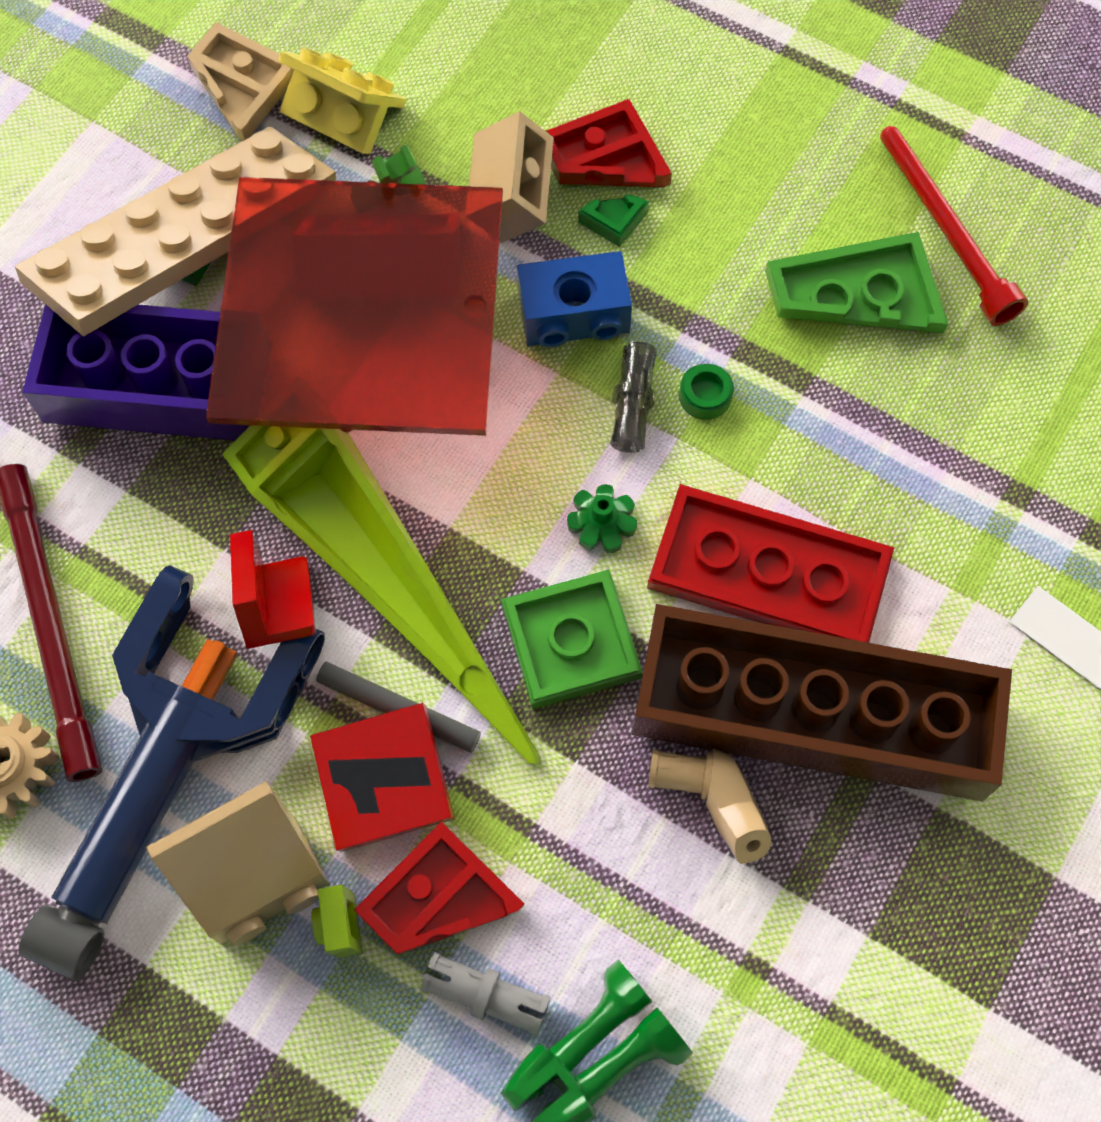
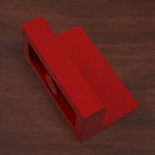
[230,530,316,649]

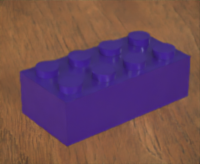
[22,304,273,441]

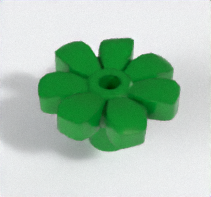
[567,484,637,553]

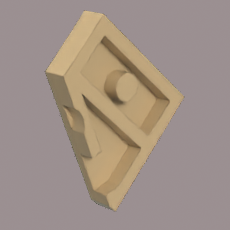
[187,22,294,141]

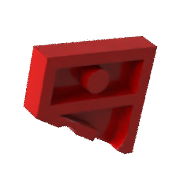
[546,99,672,188]
[354,821,525,955]

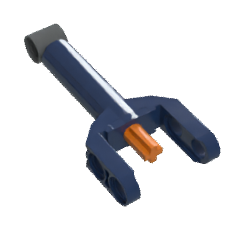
[18,565,325,982]

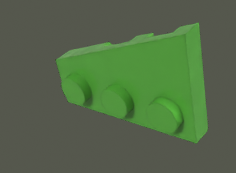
[765,231,948,333]

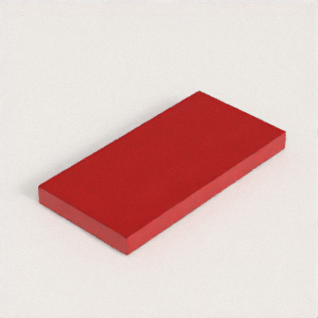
[647,484,895,643]

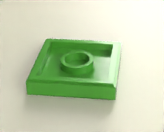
[501,570,643,709]

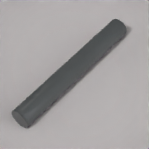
[316,661,481,753]

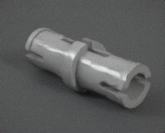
[421,952,551,1036]

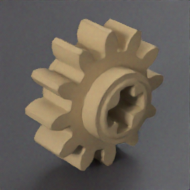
[0,713,59,819]

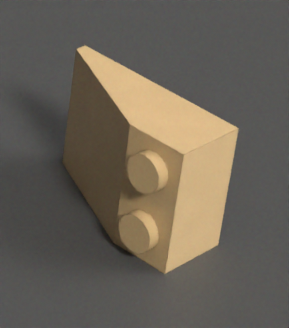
[146,781,330,946]

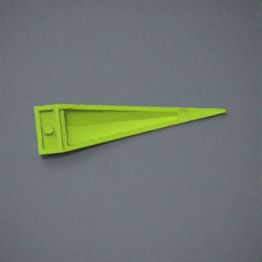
[222,379,541,764]

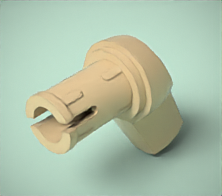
[648,748,772,864]

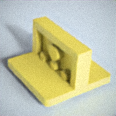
[278,47,407,154]

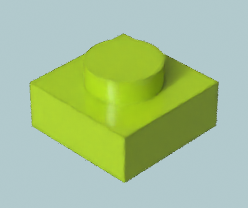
[311,884,363,959]

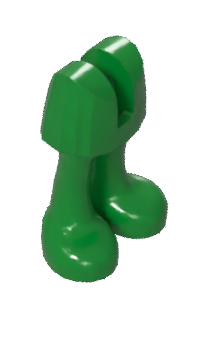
[500,959,693,1122]

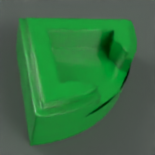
[578,195,649,247]

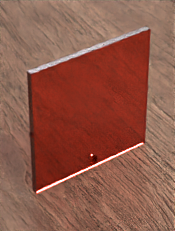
[206,177,503,436]

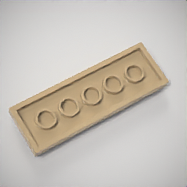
[15,126,337,337]

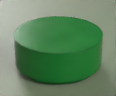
[679,363,734,420]

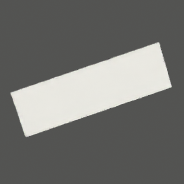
[1009,586,1101,689]

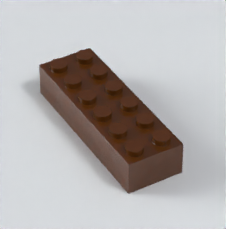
[632,604,1012,802]

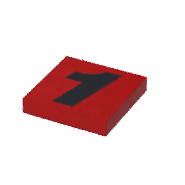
[310,703,455,852]

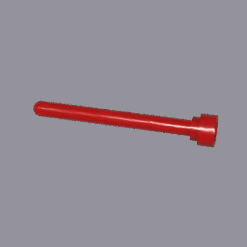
[880,126,1029,326]

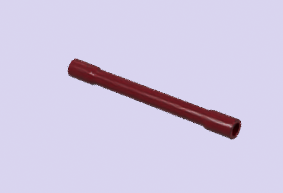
[0,464,103,782]

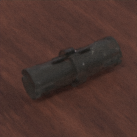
[610,341,657,453]

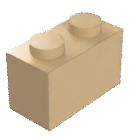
[465,111,554,243]

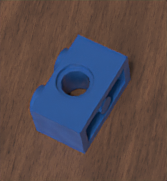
[517,251,632,347]

